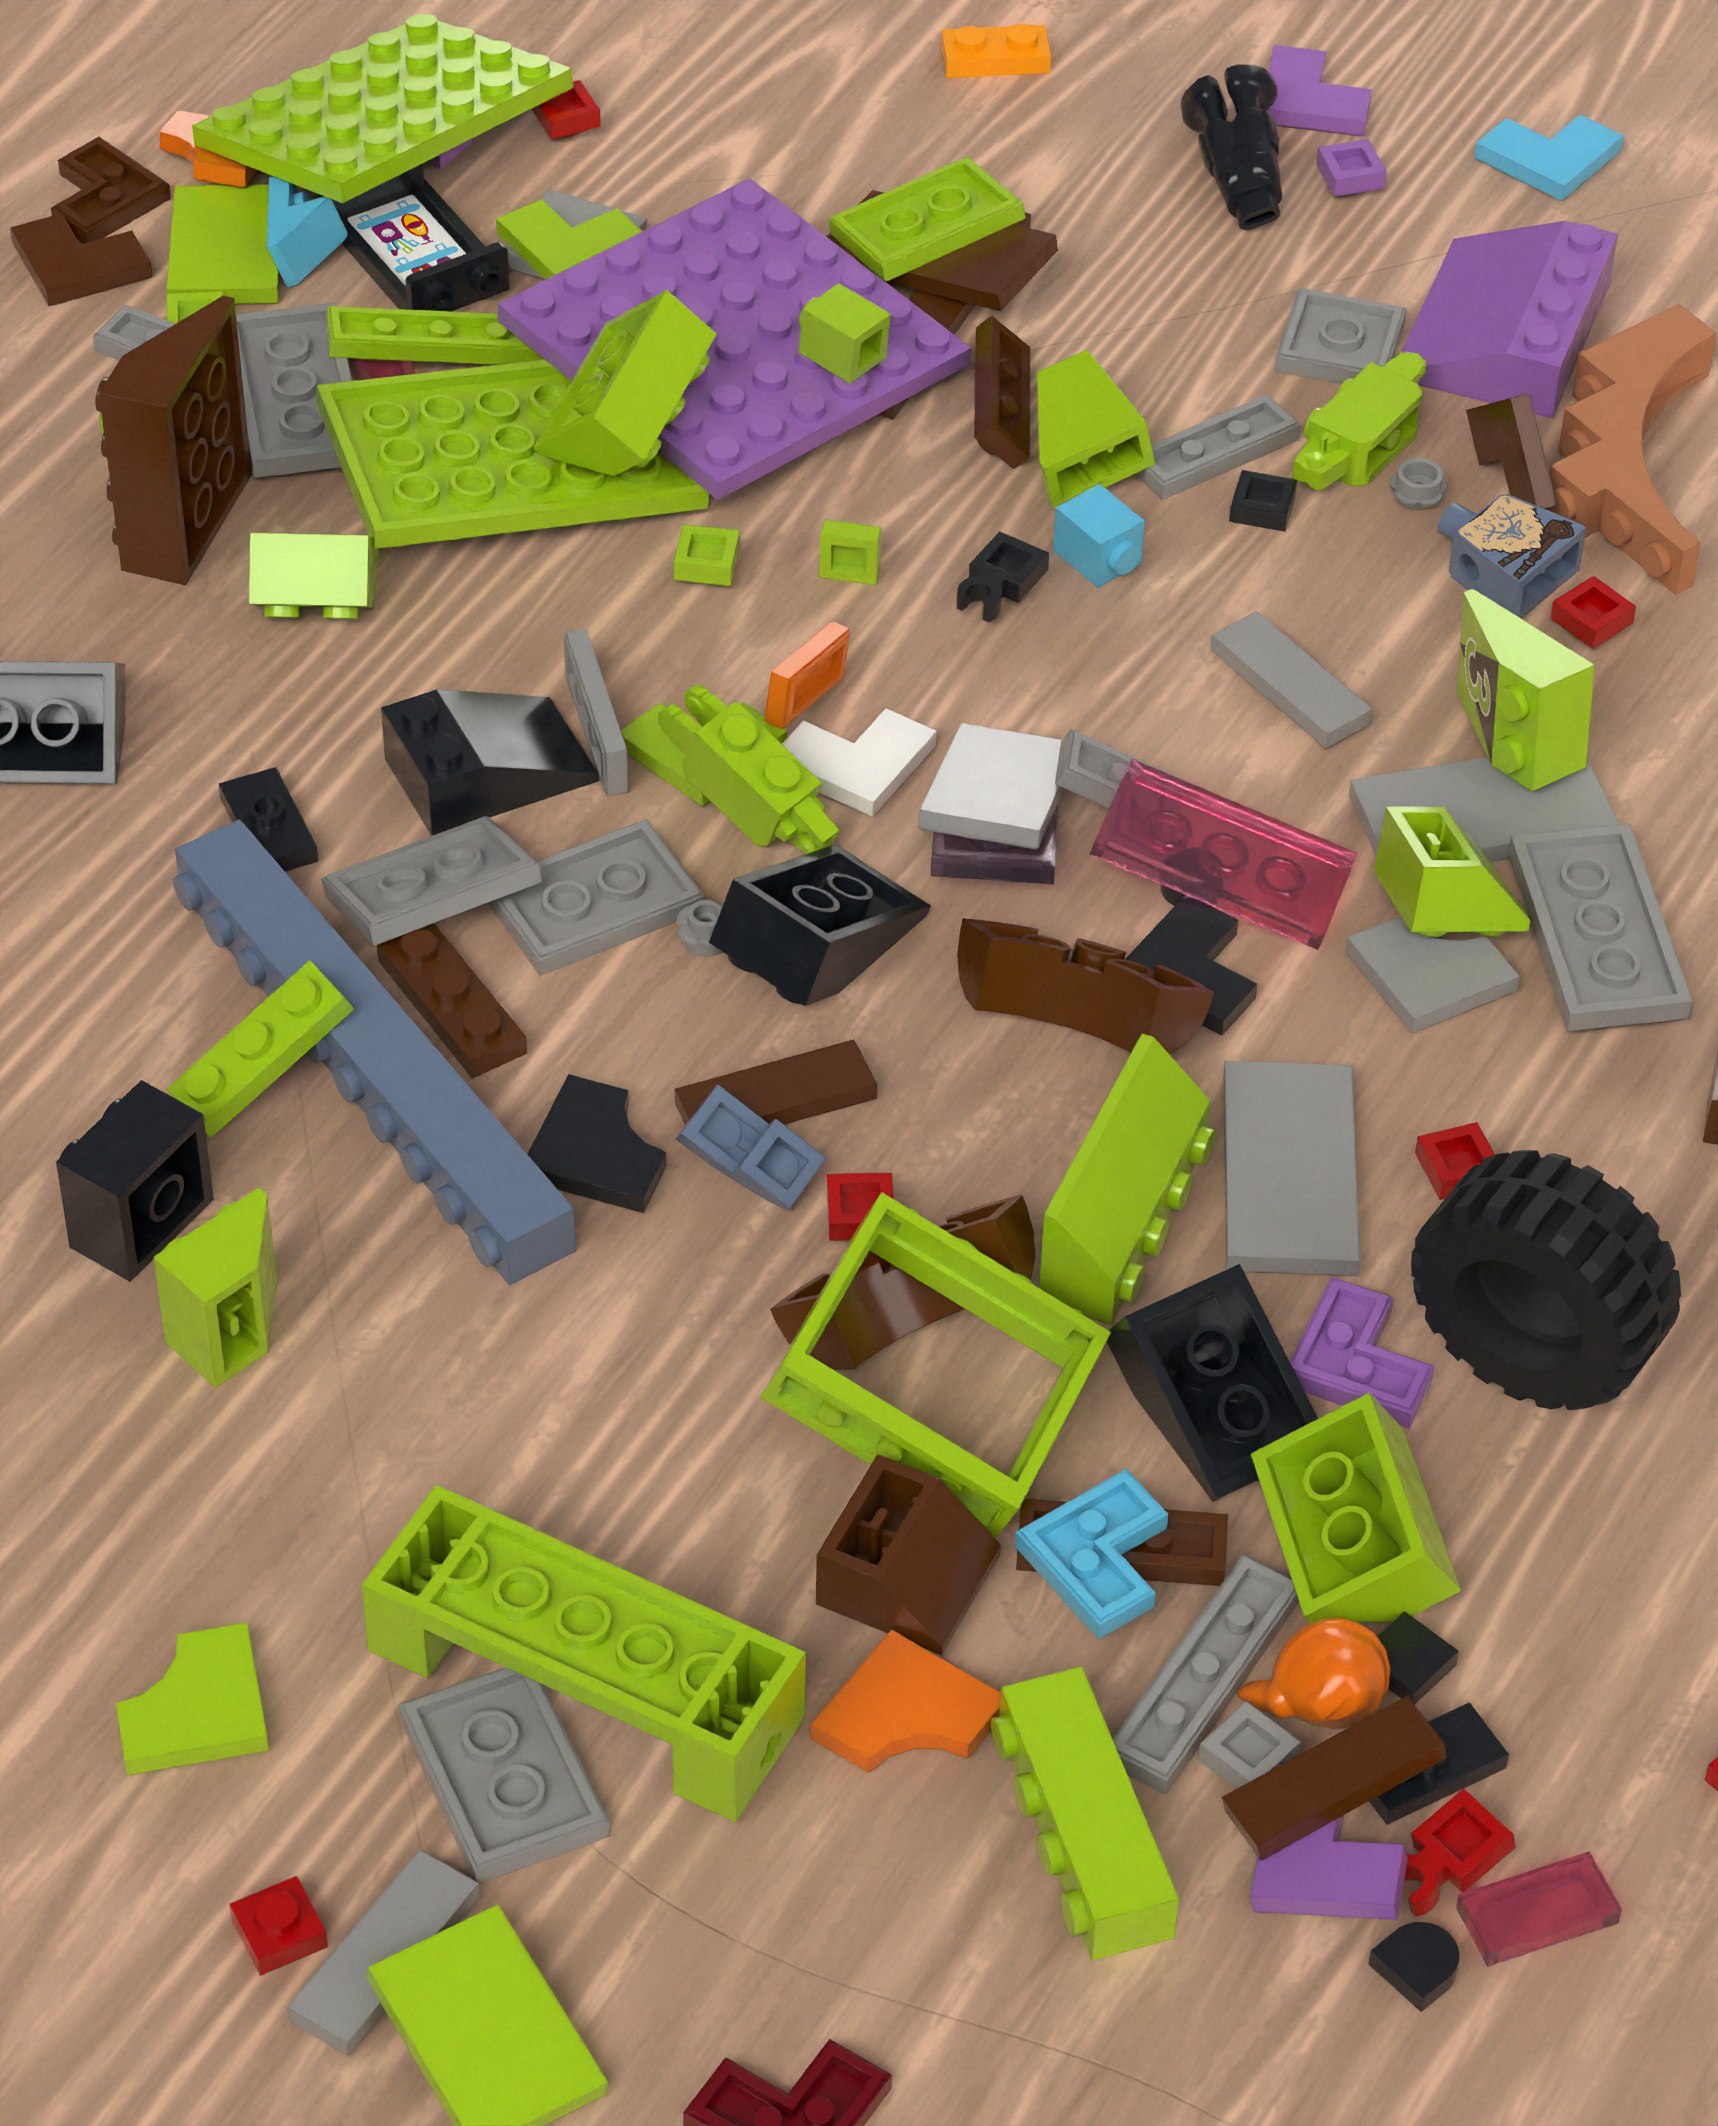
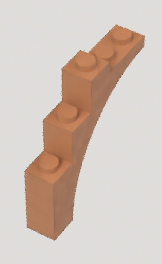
[1545,304,1717,595]

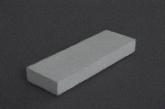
[1135,394,1301,500]
[1210,611,1373,749]
[564,628,628,796]
[287,1849,480,2057]

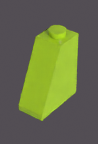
[1037,349,1155,511]

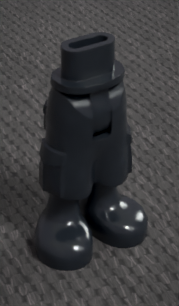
[1181,64,1282,230]

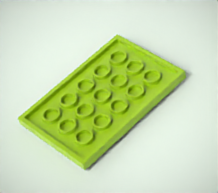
[192,14,573,203]
[316,360,710,549]

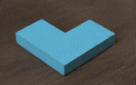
[1474,114,1624,201]
[1015,1469,1168,1640]

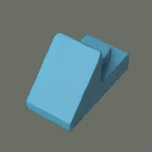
[267,176,347,288]

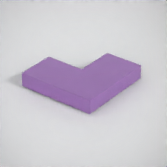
[1267,45,1372,136]
[1290,1277,1434,1429]
[1250,1815,1408,1920]

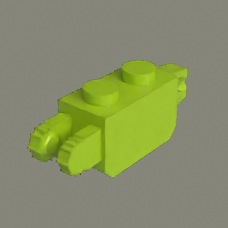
[1292,351,1426,491]
[657,683,839,854]

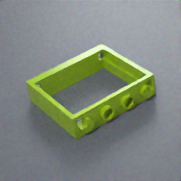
[760,1192,1111,1539]

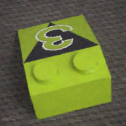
[1457,588,1595,791]

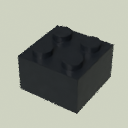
[56,1080,214,1282]

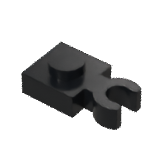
[957,531,1049,622]

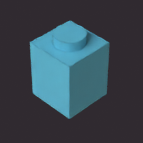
[1053,484,1145,588]

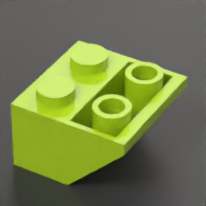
[1373,807,1531,937]
[153,1187,277,1388]

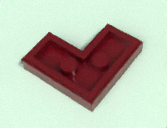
[683,2039,892,2126]

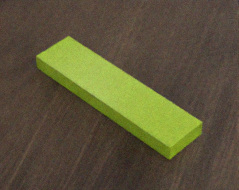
[325,306,545,365]

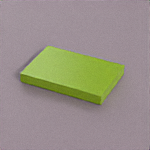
[828,156,1026,282]
[166,184,280,304]
[367,1904,608,2126]

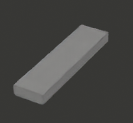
[1112,1554,1299,1795]

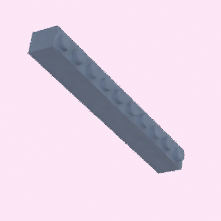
[173,819,576,1285]

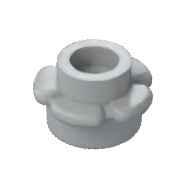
[1390,458,1447,510]
[676,900,723,957]

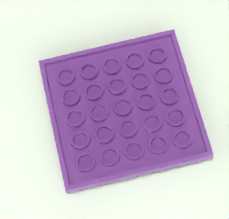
[497,178,971,500]

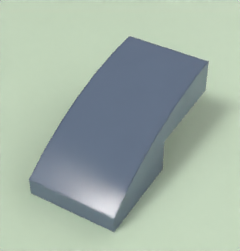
[675,1085,826,1210]

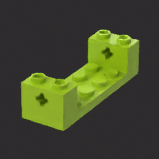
[361,1484,806,1823]

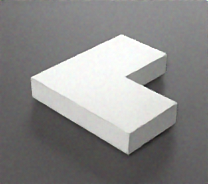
[782,708,937,817]

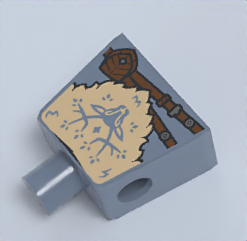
[1438,494,1587,619]

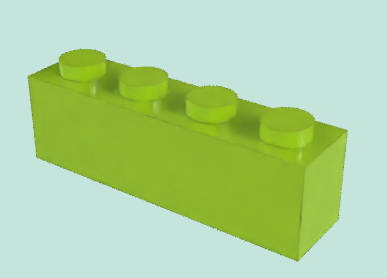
[991,1666,1179,1961]

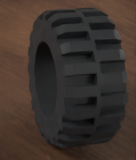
[1411,1150,1681,1410]

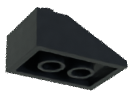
[381,689,599,836]
[709,844,931,1006]
[1107,1264,1318,1502]

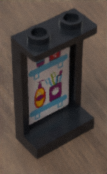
[318,163,510,311]

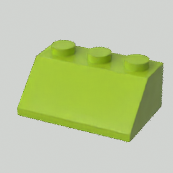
[533,290,717,476]
[1251,1392,1461,1623]

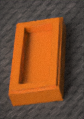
[764,621,850,729]

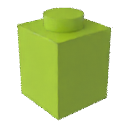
[798,283,891,384]

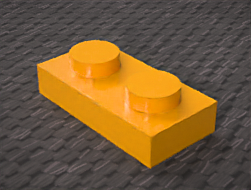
[941,24,1051,78]

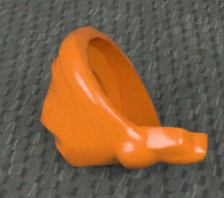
[1237,1617,1391,1729]

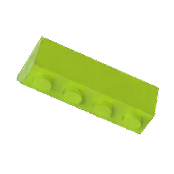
[1039,1033,1216,1325]

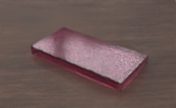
[1090,759,1358,950]

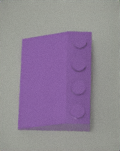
[1401,221,1618,418]

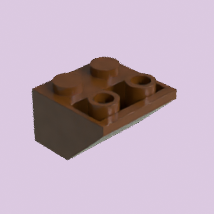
[816,1454,1001,1655]

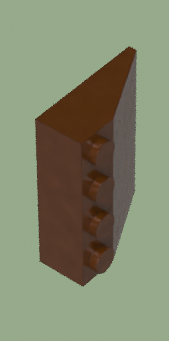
[95,295,252,586]

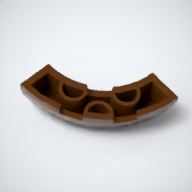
[957,918,1214,1054]
[770,1195,1035,1369]

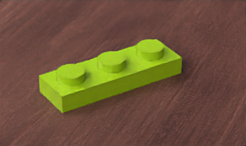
[166,960,354,1138]

